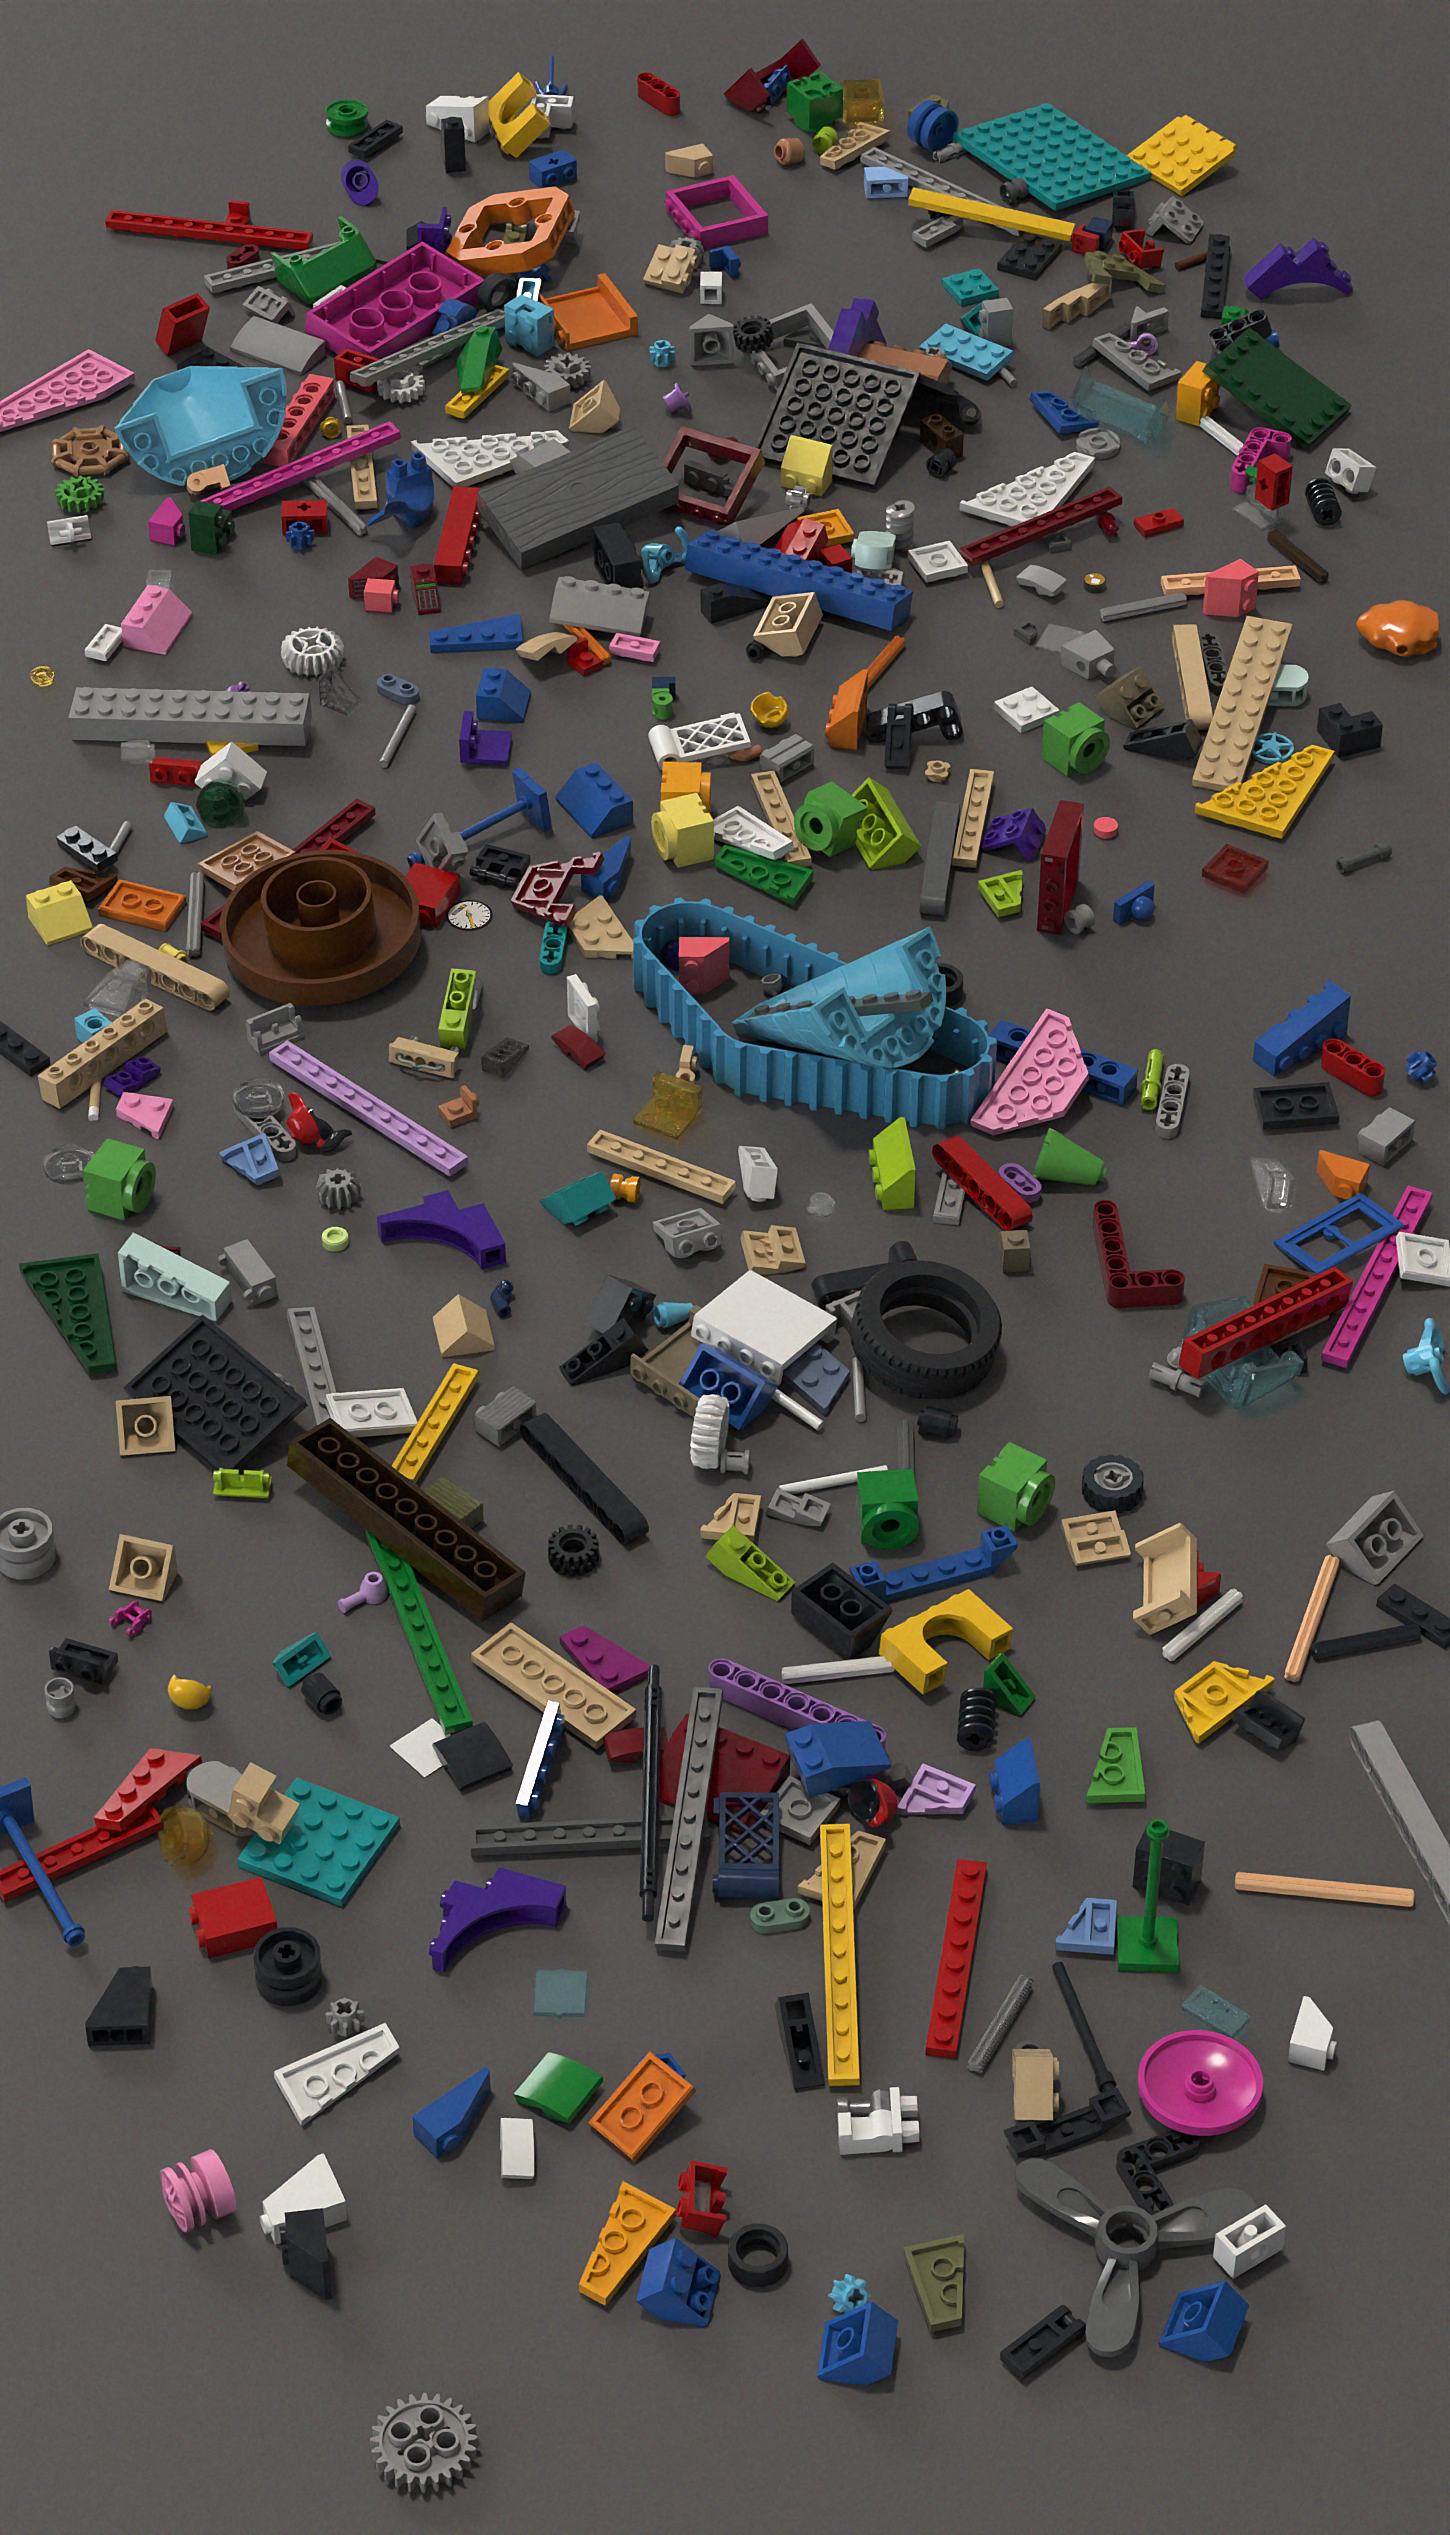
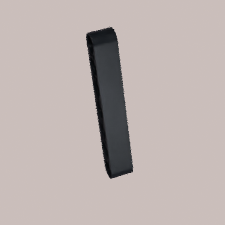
[520,1412,649,1545]

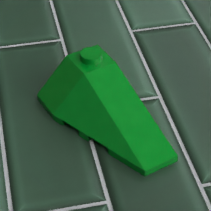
[456,326,502,393]

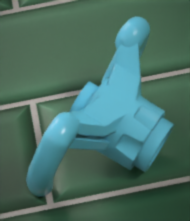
[641,526,690,584]
[1403,1318,1450,1395]

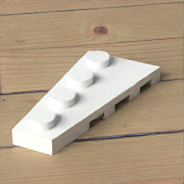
[713,806,794,860]
[274,2023,399,2127]

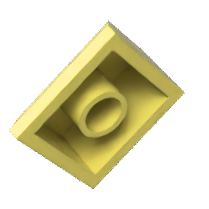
[781,435,833,496]
[26,881,93,946]

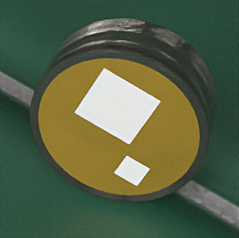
[1083,572,1106,593]

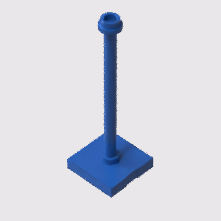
[407,767,552,868]
[0,1777,85,1946]

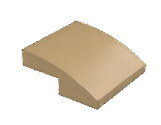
[515,632,578,661]
[740,1225,806,1275]
[1060,1510,1131,1566]

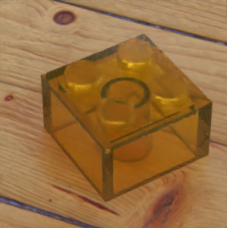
[840,79,884,124]

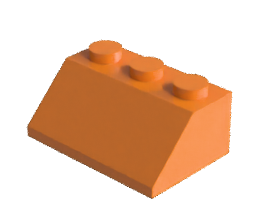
[825,669,868,750]

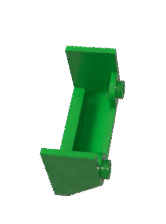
[271,216,377,304]

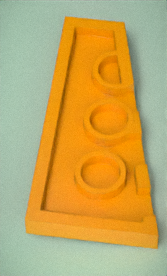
[579,2181,676,2306]

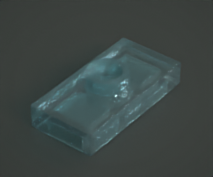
[1181,1985,1250,2039]

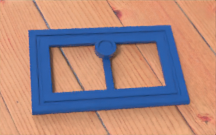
[1274,1192,1404,1275]

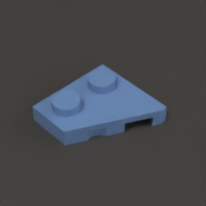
[219,1133,282,1185]

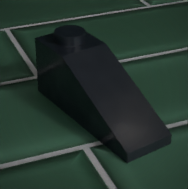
[700,583,771,624]
[1123,719,1203,760]
[775,1992,825,2090]

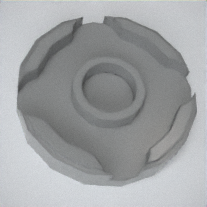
[1076,428,1120,460]

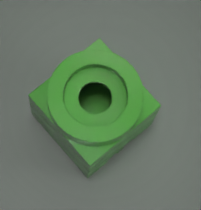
[1042,702,1110,776]
[794,781,868,857]
[83,1138,156,1220]
[977,1442,1055,1532]

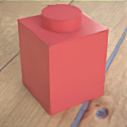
[364,578,399,613]

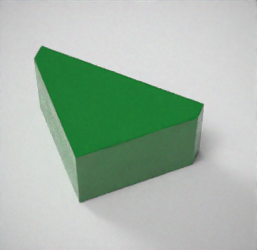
[983,1653,1036,1716]

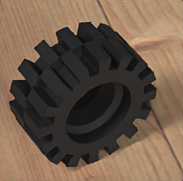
[733,315,774,354]
[548,1524,599,1577]

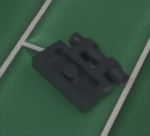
[469,844,531,887]

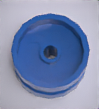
[907,100,959,152]

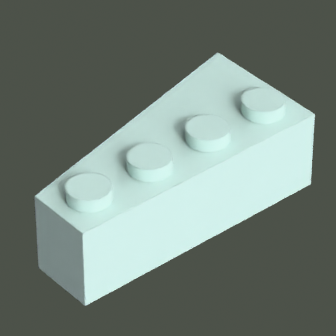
[118,1233,231,1321]

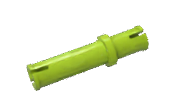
[1140,1049,1164,1110]

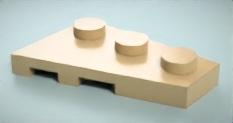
[798,1830,886,1911]

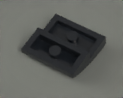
[432,1722,513,1791]

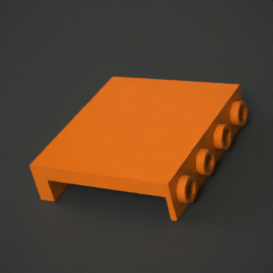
[538,273,638,351]

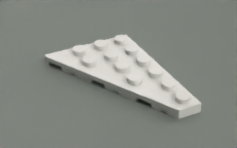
[411,430,569,487]
[960,452,1095,526]

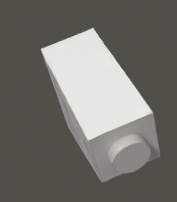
[260,2153,347,2245]

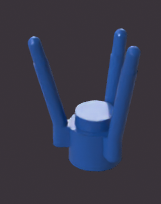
[535,55,568,96]

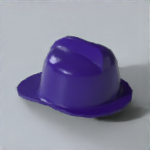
[341,159,379,206]

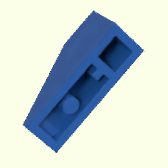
[581,836,631,900]
[412,2067,491,2158]

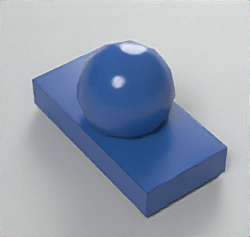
[1113,880,1155,925]

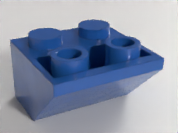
[636,2238,720,2326]

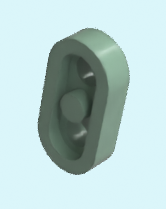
[750,1898,810,1934]

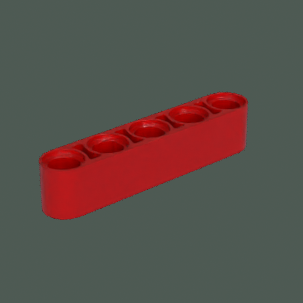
[932,1135,1033,1231]

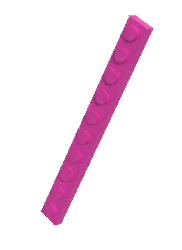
[193,421,401,511]
[1321,1186,1433,1368]

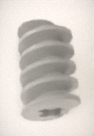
[886,500,915,551]

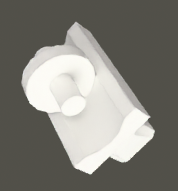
[47,515,91,545]

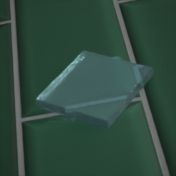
[534,1968,587,2019]

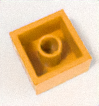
[1175,361,1220,426]

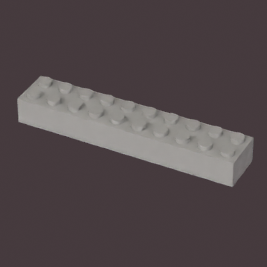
[68,687,312,746]

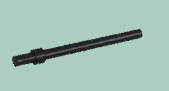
[1052,1962,1117,2093]

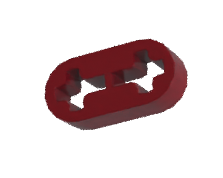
[226,244,260,269]

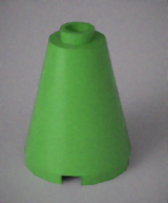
[1032,1128,1107,1186]

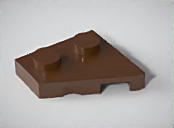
[49,867,118,901]

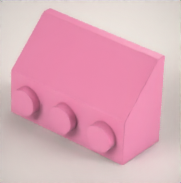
[121,585,193,655]

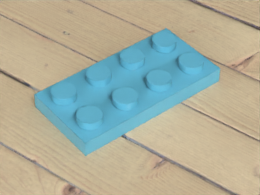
[919,324,1014,381]

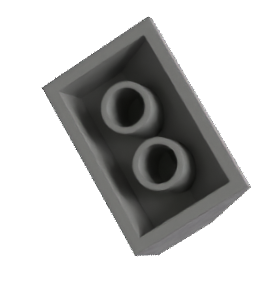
[1326,1491,1424,1585]

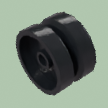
[253,1927,322,2006]

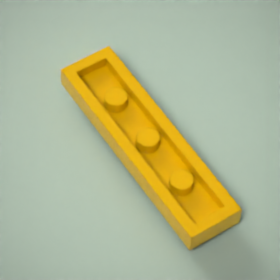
[445,365,509,419]

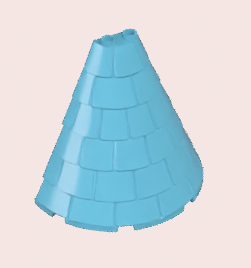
[114,366,287,486]
[732,927,946,1068]

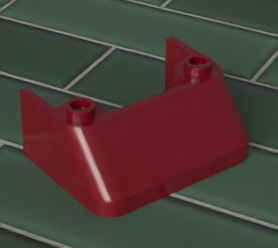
[723,39,821,113]

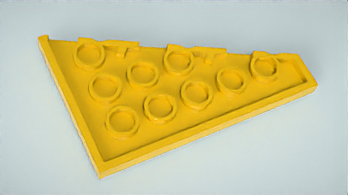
[1194,745,1335,839]

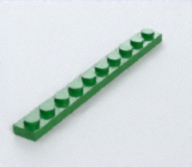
[365,1529,473,1735]

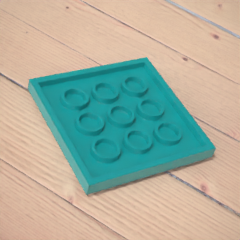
[237,1777,400,1908]

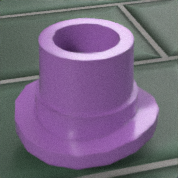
[663,382,692,413]

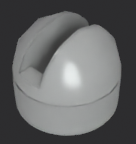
[761,973,783,995]

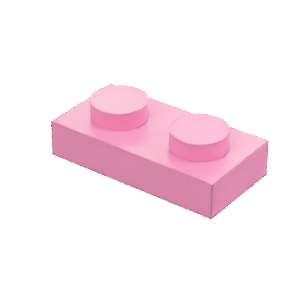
[609,633,660,662]

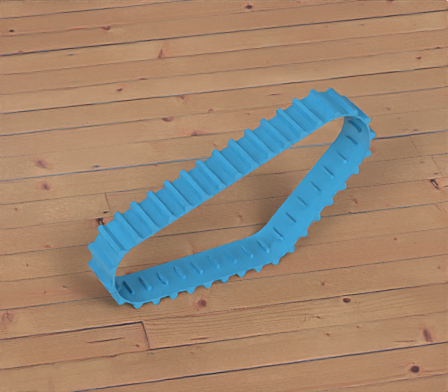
[633,897,997,1130]

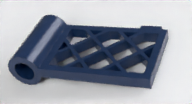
[712,1792,779,1899]

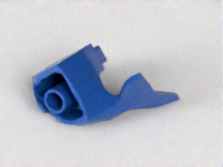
[367,451,434,528]

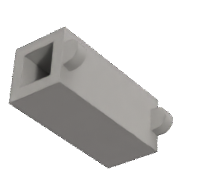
[217,1239,277,1306]

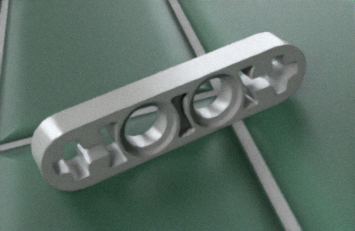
[1155,1064,1189,1139]
[234,1097,296,1161]

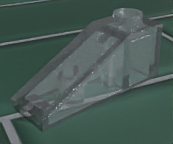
[1250,1157,1296,1213]

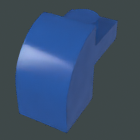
[432,298,478,336]

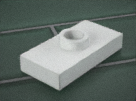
[85,624,123,661]

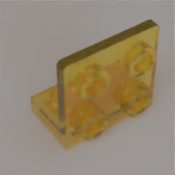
[633,1070,703,1139]

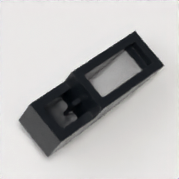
[1112,190,1134,227]

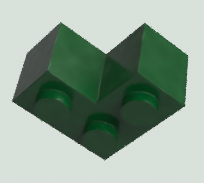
[188,500,235,555]

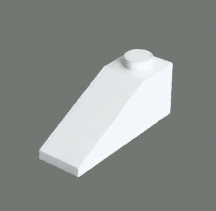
[738,1146,778,1202]

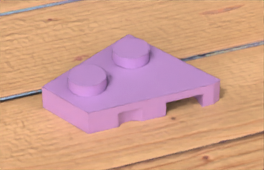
[897,1763,976,1815]

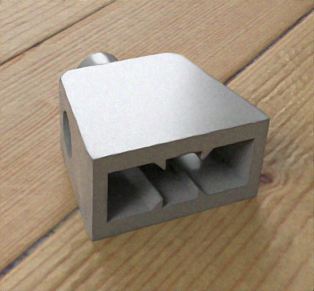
[1060,630,1116,679]

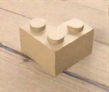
[228,1762,300,1844]
[1012,2049,1059,2120]

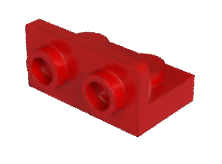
[149,757,203,786]

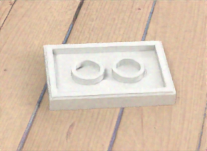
[324,1388,418,1437]

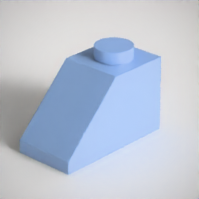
[864,167,908,199]

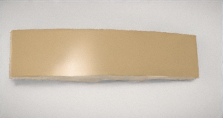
[1042,279,1112,330]

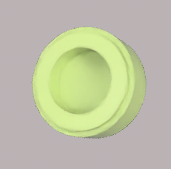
[322,1227,349,1252]

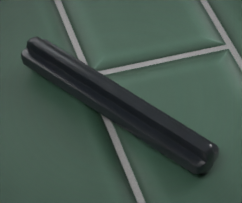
[1311,1623,1421,1659]

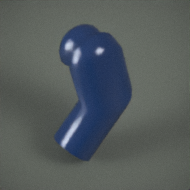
[490,1280,514,1317]

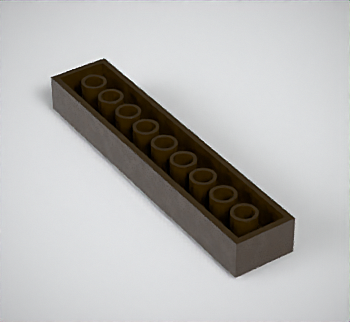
[287,1418,526,1622]

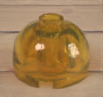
[158,1806,213,1867]

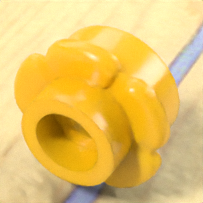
[320,417,341,438]

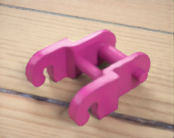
[109,1601,152,1637]

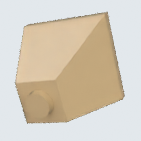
[569,380,620,433]
[116,1396,176,1456]

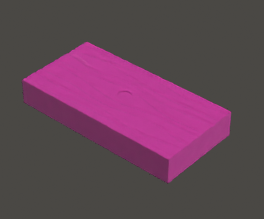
[305,242,484,359]

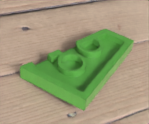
[1086,1727,1145,1803]

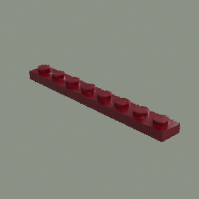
[960,486,1122,566]

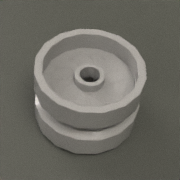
[0,1508,56,1580]

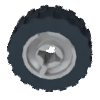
[1081,1454,1144,1513]

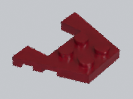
[511,852,604,927]

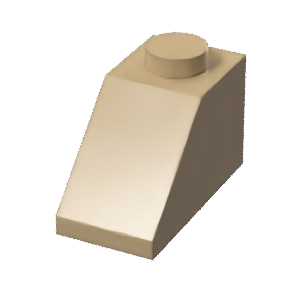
[665,143,713,178]

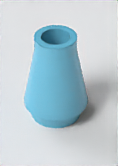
[653,1302,693,1328]

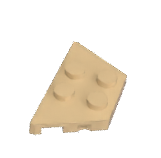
[568,895,633,959]

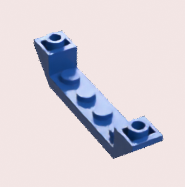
[849,1525,1018,1603]

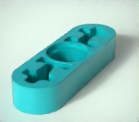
[539,921,568,974]

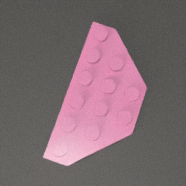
[971,1008,1089,1135]

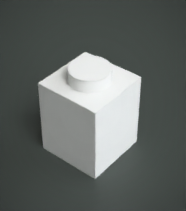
[700,272,722,304]

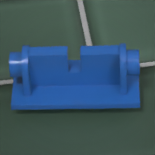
[764,65,792,105]

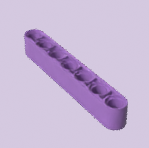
[709,1658,886,1750]

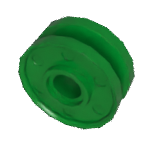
[326,99,369,137]

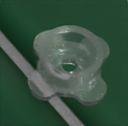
[807,1192,835,1217]

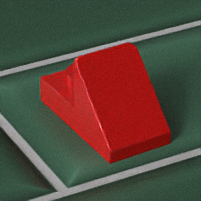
[1197,1551,1221,1607]

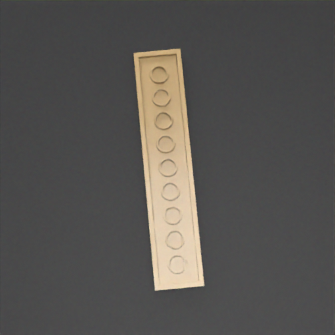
[1192,616,1292,792]

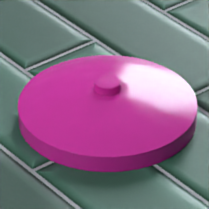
[1137,2030,1263,2136]

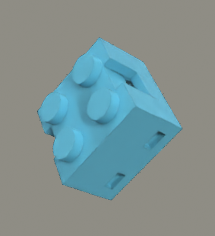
[504,294,555,357]

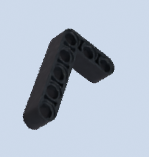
[1208,310,1272,356]

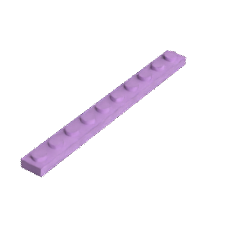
[269,1040,468,1177]

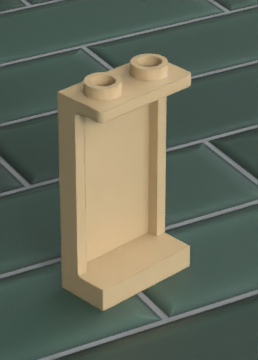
[1133,1523,1197,1635]

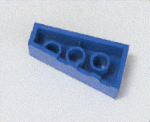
[1253,980,1351,1076]

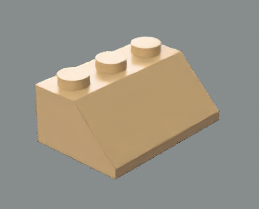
[753,592,823,657]

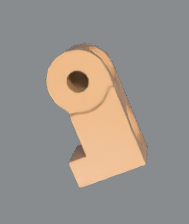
[187,464,231,496]

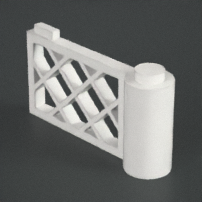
[648,713,751,770]

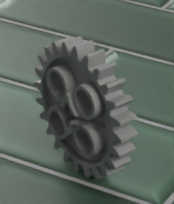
[370,2393,478,2493]

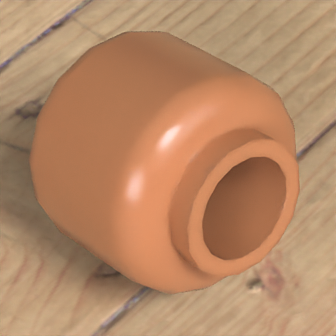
[774,138,805,165]

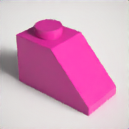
[148,497,185,546]

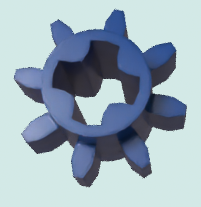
[286,522,315,550]
[1405,1050,1437,1082]

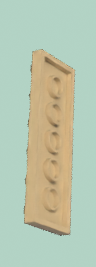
[471,1623,636,1749]

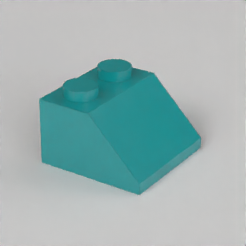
[539,1171,616,1226]

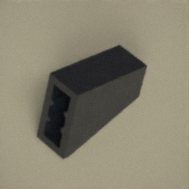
[440,117,466,173]
[85,1966,153,2046]

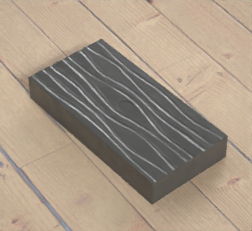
[477,425,679,570]

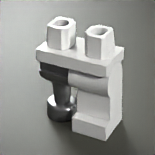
[837,2087,919,2155]

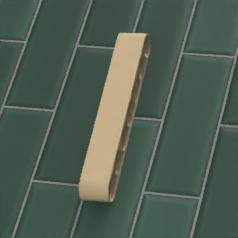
[1172,624,1213,730]
[81,924,230,1011]

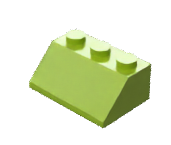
[868,1117,916,1210]

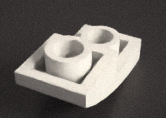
[500,2118,534,2179]

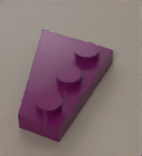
[559,1625,650,1694]

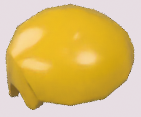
[750,692,789,728]
[168,1675,212,1709]

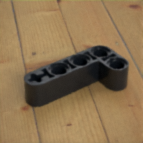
[865,691,963,743]
[811,1241,918,1310]

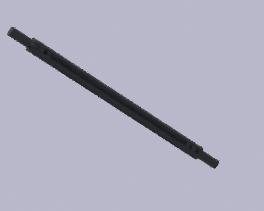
[639,1664,662,1922]

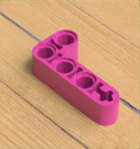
[1230,427,1292,493]

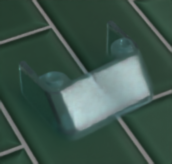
[1070,366,1170,443]

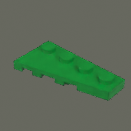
[714,845,814,906]

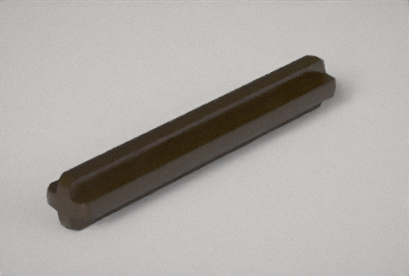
[1267,529,1329,583]

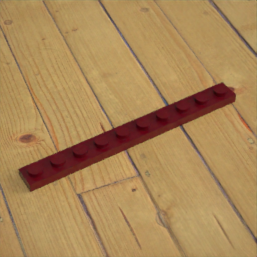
[201,799,376,940]

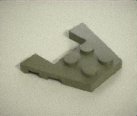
[1084,251,1166,293]

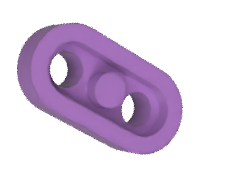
[999,1163,1041,1203]

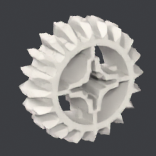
[281,626,344,677]
[690,1394,730,1469]

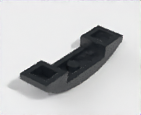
[1004,2088,1131,2158]

